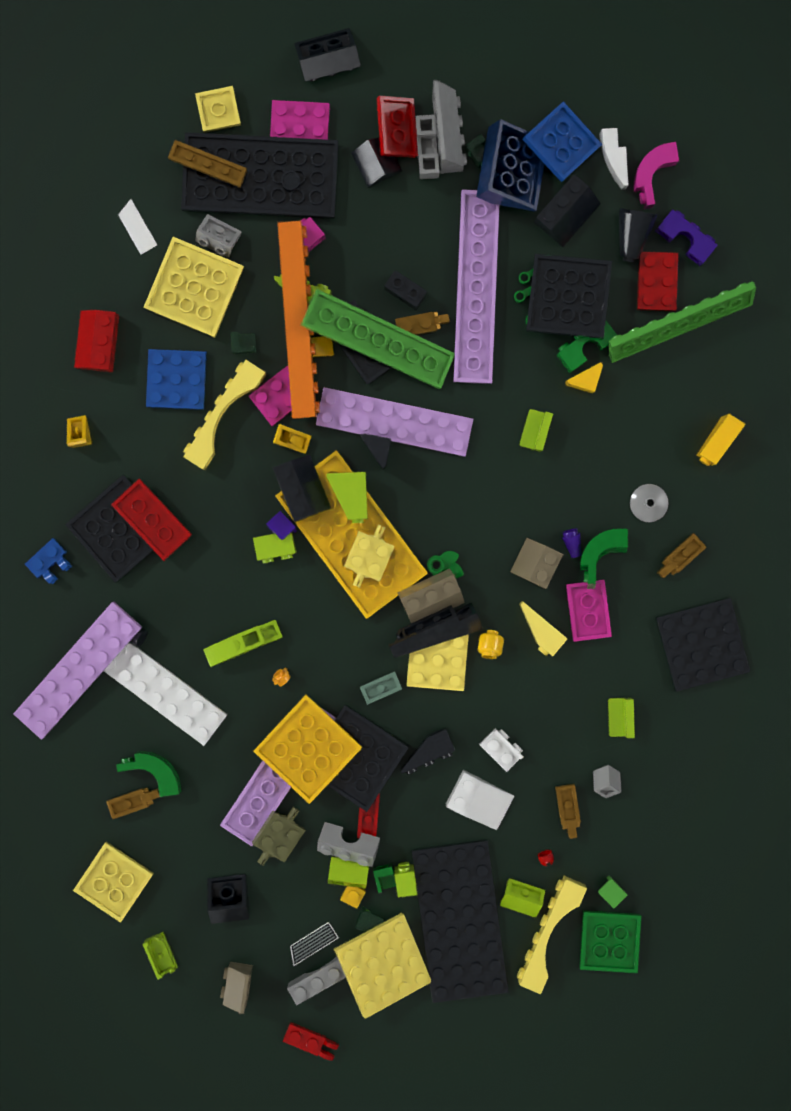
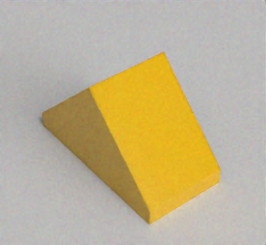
[565,362,603,393]
[67,415,92,448]

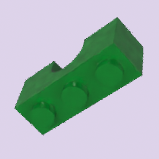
[557,321,617,373]

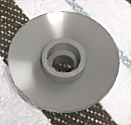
[630,484,668,522]

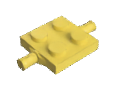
[344,525,394,588]

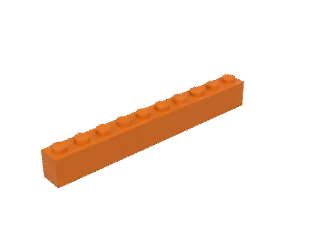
[278,221,320,419]

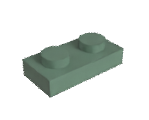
[360,671,402,705]

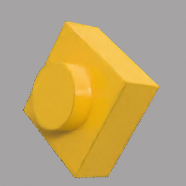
[340,886,366,909]

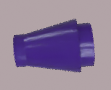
[562,528,582,558]

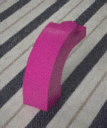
[633,142,679,209]

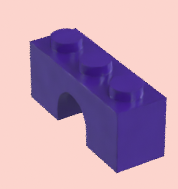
[655,209,717,267]

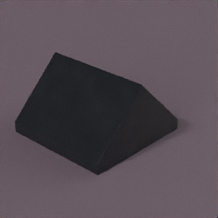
[351,137,402,188]
[361,433,391,470]

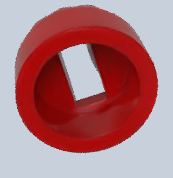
[537,850,554,866]

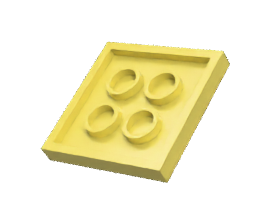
[407,634,469,691]
[73,841,154,923]

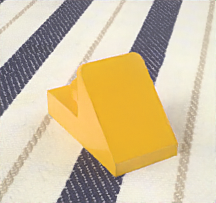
[273,424,311,454]

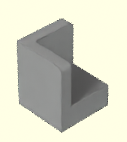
[593,765,621,798]

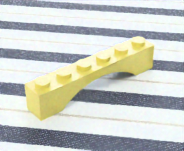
[183,360,267,470]
[517,876,587,994]

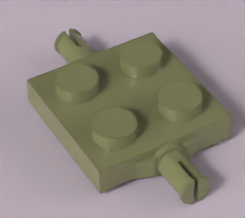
[252,807,306,866]

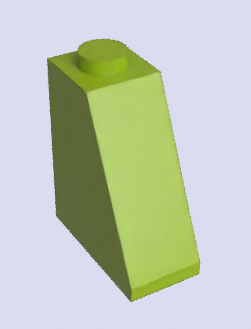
[327,472,368,523]

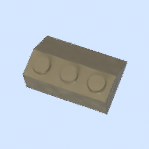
[397,569,465,623]

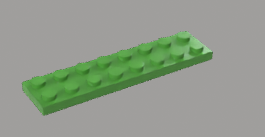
[609,281,756,363]
[300,289,455,389]

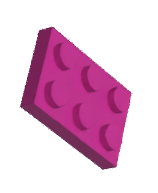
[270,100,330,140]
[249,366,292,427]
[566,580,612,642]

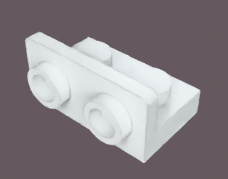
[479,728,523,772]

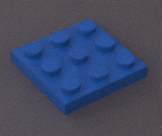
[522,101,602,182]
[146,349,207,410]

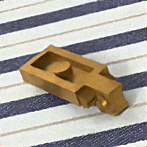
[395,312,450,335]
[657,533,707,578]
[555,784,581,839]
[106,787,160,819]

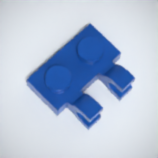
[25,538,72,584]

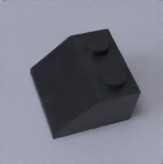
[207,874,249,924]

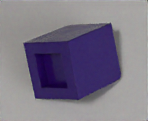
[266,511,297,540]

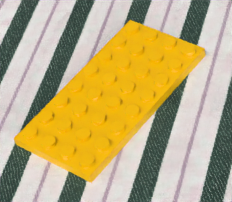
[275,450,428,619]

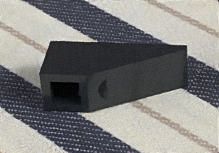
[401,728,455,775]

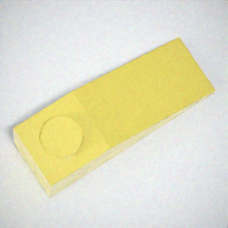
[519,601,567,656]

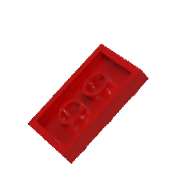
[377,96,418,158]
[637,252,678,312]

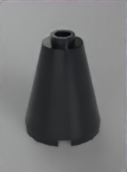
[619,208,657,262]

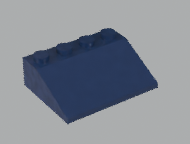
[476,119,544,211]

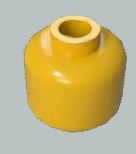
[478,630,504,659]

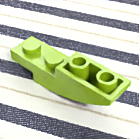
[203,620,283,667]

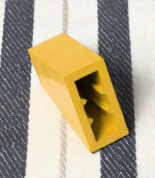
[697,414,745,466]

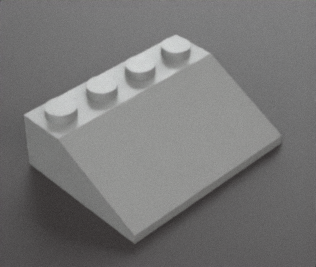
[432,81,467,174]

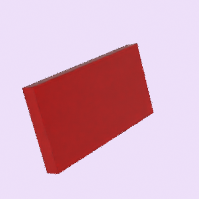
[111,479,192,561]

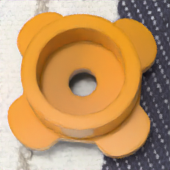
[272,668,291,686]

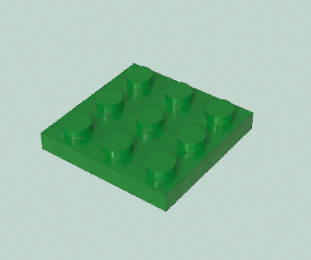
[579,911,641,973]

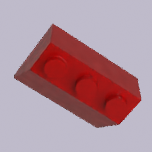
[74,310,119,372]

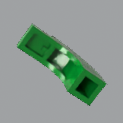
[580,529,628,589]
[116,751,182,797]

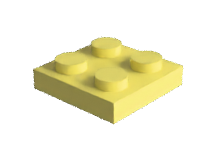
[195,86,241,133]

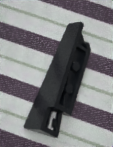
[389,603,483,658]

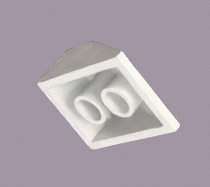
[446,770,514,830]

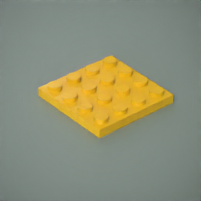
[253,694,362,804]

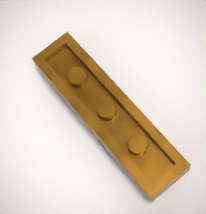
[168,140,247,188]

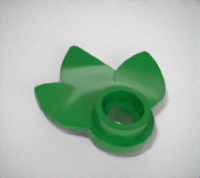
[427,551,464,579]

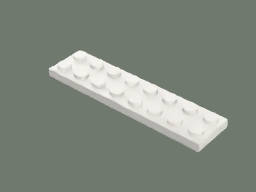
[104,642,228,746]

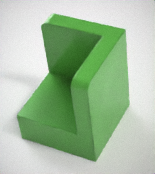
[598,876,627,908]

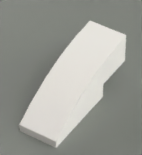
[599,128,628,190]

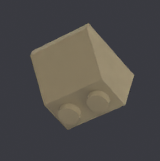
[510,538,563,589]
[220,962,253,1014]

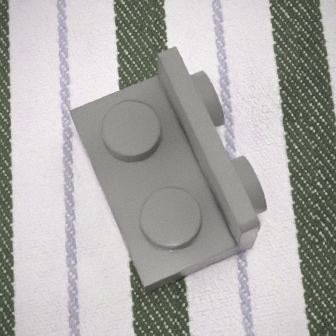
[195,214,241,258]

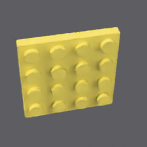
[143,237,244,338]
[334,913,431,1019]

